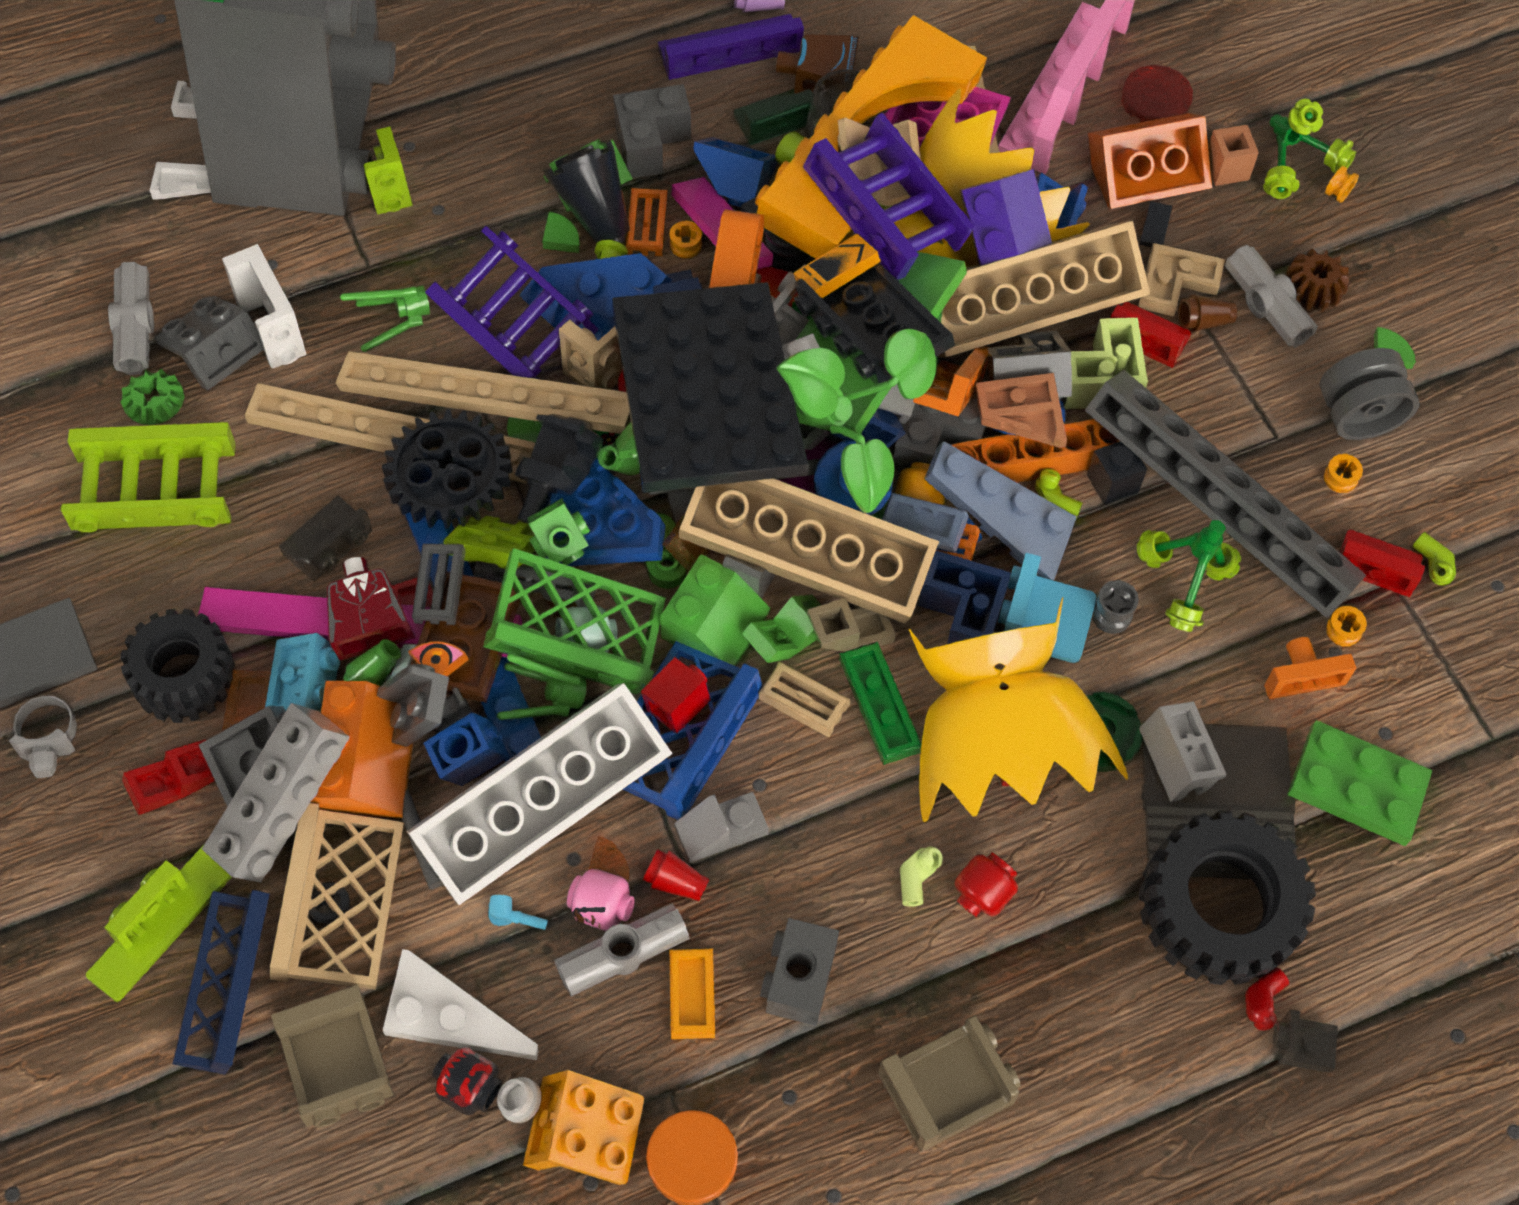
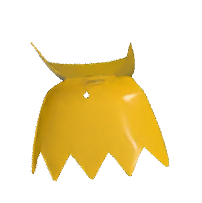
[894,88,1090,267]
[909,597,1128,822]

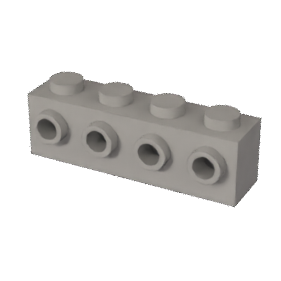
[202,703,350,883]

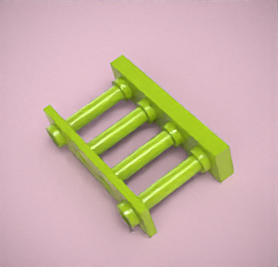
[61,422,235,533]

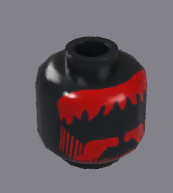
[432,1047,502,1115]

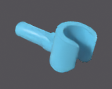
[488,895,548,930]

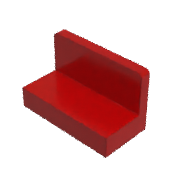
[1110,302,1191,368]
[1340,530,1425,597]

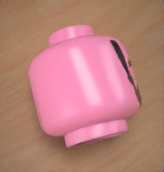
[567,869,635,931]

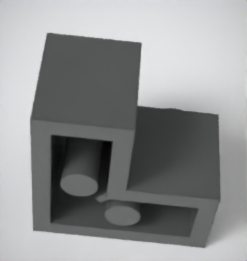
[613,84,691,178]
[987,330,1072,401]
[893,398,987,472]

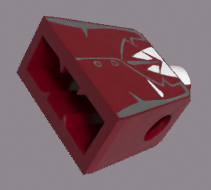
[327,557,416,661]

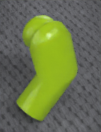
[1035,468,1083,519]
[1412,532,1456,586]

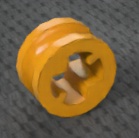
[1325,166,1359,203]
[669,221,702,258]
[1323,454,1363,493]
[1326,606,1367,647]

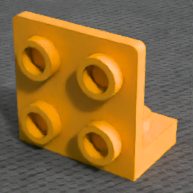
[523,1070,644,1185]

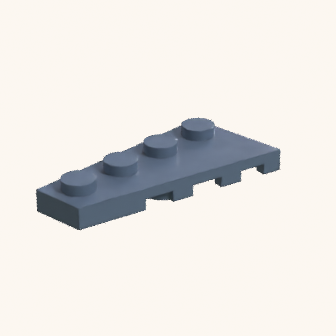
[925,442,1076,581]

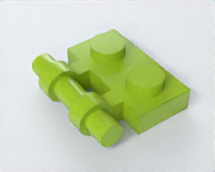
[443,515,535,569]

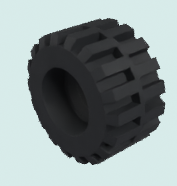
[120,609,236,723]

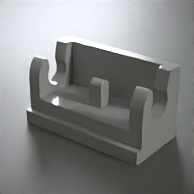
[1139,701,1227,802]

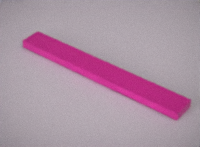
[198,587,522,657]

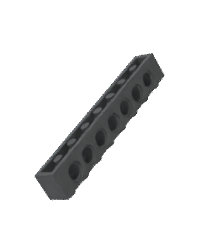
[1085,370,1366,618]

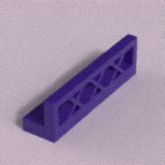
[658,14,804,80]

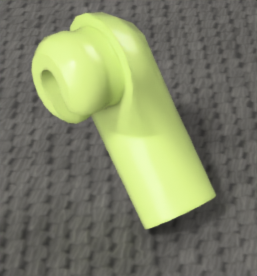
[900,846,943,907]

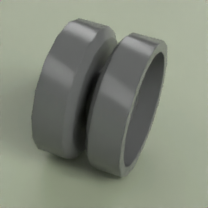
[1319,348,1420,440]

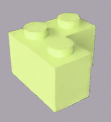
[1063,318,1148,409]

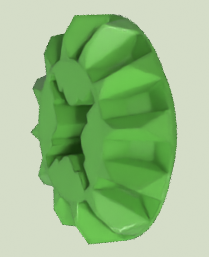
[120,369,184,425]

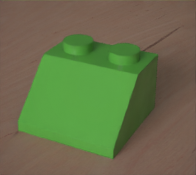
[660,554,770,666]

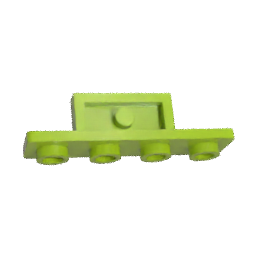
[86,845,232,1002]

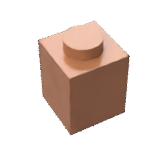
[1208,125,1259,186]

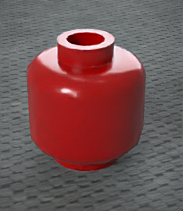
[954,852,1018,917]

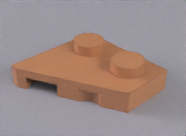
[975,373,1067,448]

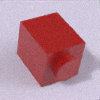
[641,657,711,734]

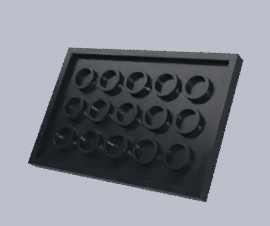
[612,282,808,493]

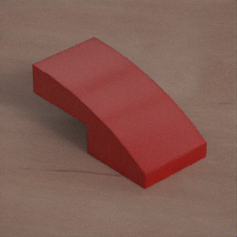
[122,739,215,815]

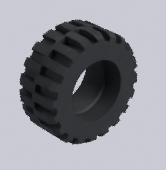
[1139,810,1316,985]

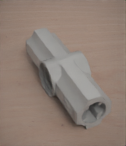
[1225,245,1318,348]
[108,262,154,375]
[554,903,689,997]

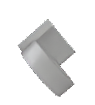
[9,696,77,778]

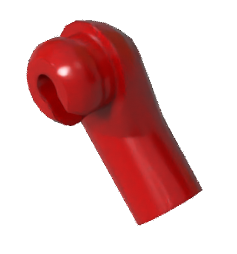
[1245,967,1289,1031]

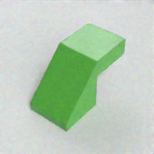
[742,595,821,663]

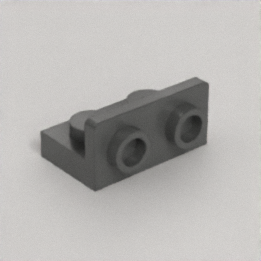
[377,664,449,747]

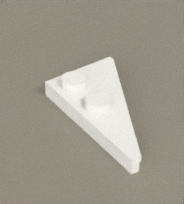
[383,949,539,1060]

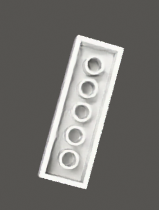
[406,683,672,905]

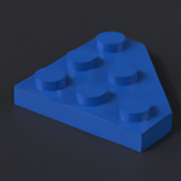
[519,253,672,341]
[545,458,665,566]

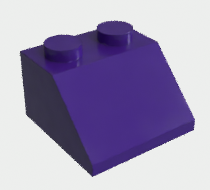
[960,169,1052,265]

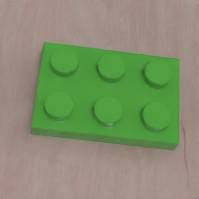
[1287,720,1433,846]

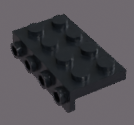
[794,263,955,384]

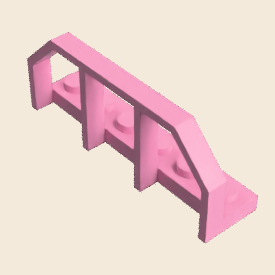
[998,0,1135,174]

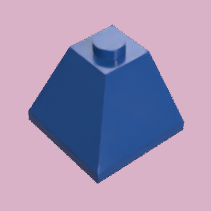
[693,137,777,207]

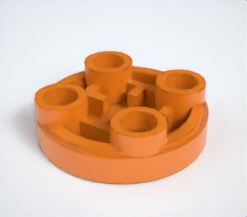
[646,1110,738,1205]

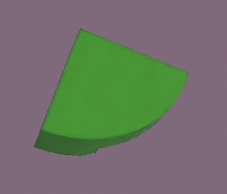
[542,212,580,253]
[1374,327,1416,369]

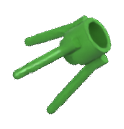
[340,285,430,352]
[497,653,586,720]

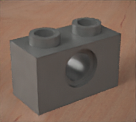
[760,918,839,1026]

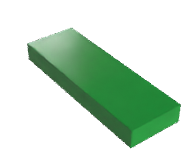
[839,642,922,765]

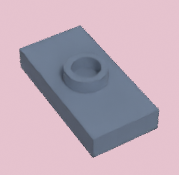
[882,493,969,553]

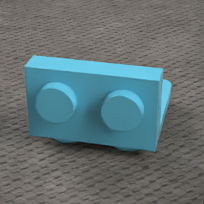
[998,552,1097,663]

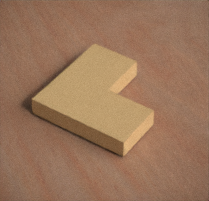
[1138,243,1225,316]

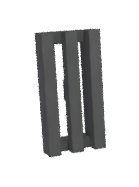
[412,544,466,625]

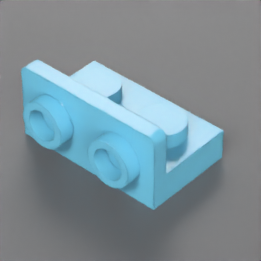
[265,633,340,713]

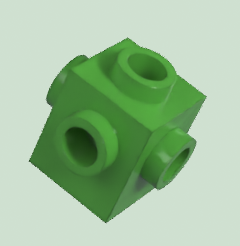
[527,498,590,565]

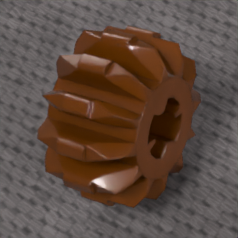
[1285,248,1350,313]

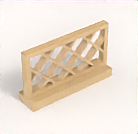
[270,803,404,990]

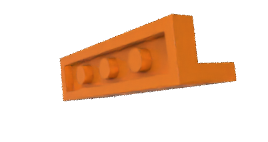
[913,346,990,417]

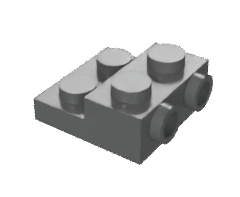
[199,705,286,807]

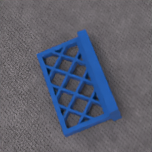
[622,641,763,820]

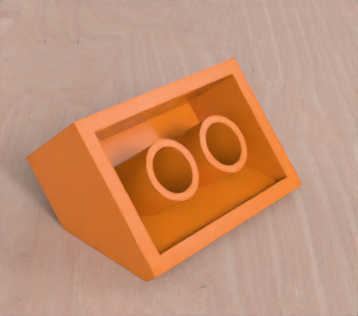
[1088,113,1212,209]
[311,681,413,818]

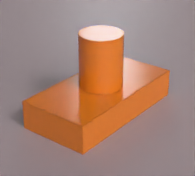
[1264,637,1357,700]

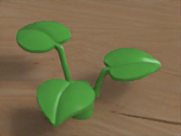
[777,329,936,513]

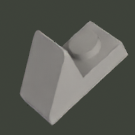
[675,792,769,863]

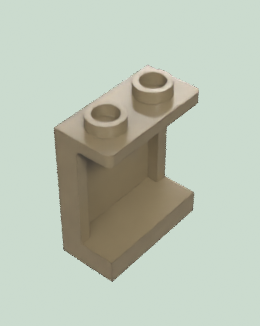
[271,985,394,1128]
[878,1015,1020,1152]

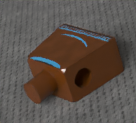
[776,34,859,106]

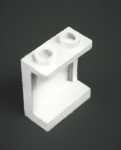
[222,244,307,368]

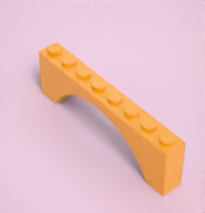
[755,15,987,259]

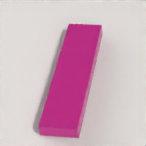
[671,177,773,269]

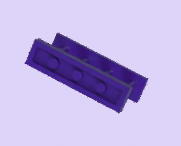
[803,113,974,280]
[425,226,599,380]

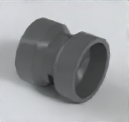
[1092,580,1139,634]

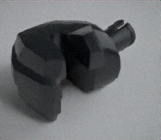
[515,413,604,523]

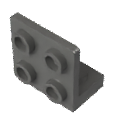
[154,296,264,390]

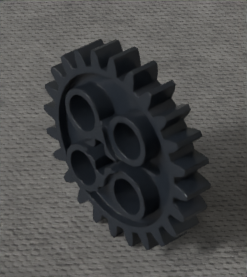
[382,409,513,529]

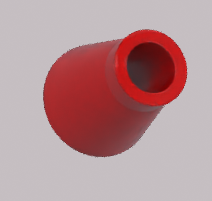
[643,849,709,902]

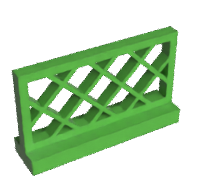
[483,548,666,694]

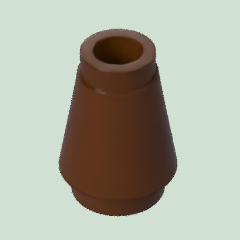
[1178,294,1237,332]

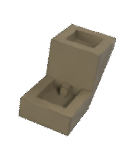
[807,598,896,652]

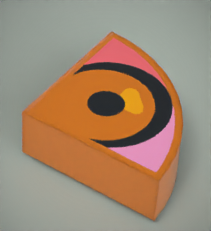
[408,642,469,676]

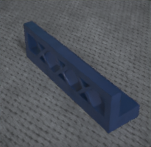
[172,890,270,1074]

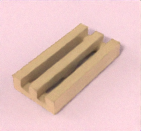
[758,661,850,737]

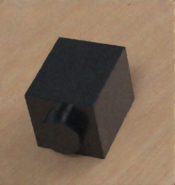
[1087,441,1147,505]

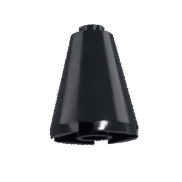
[543,140,630,244]

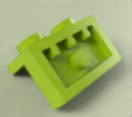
[363,126,413,214]

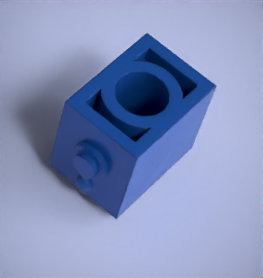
[423,712,510,786]

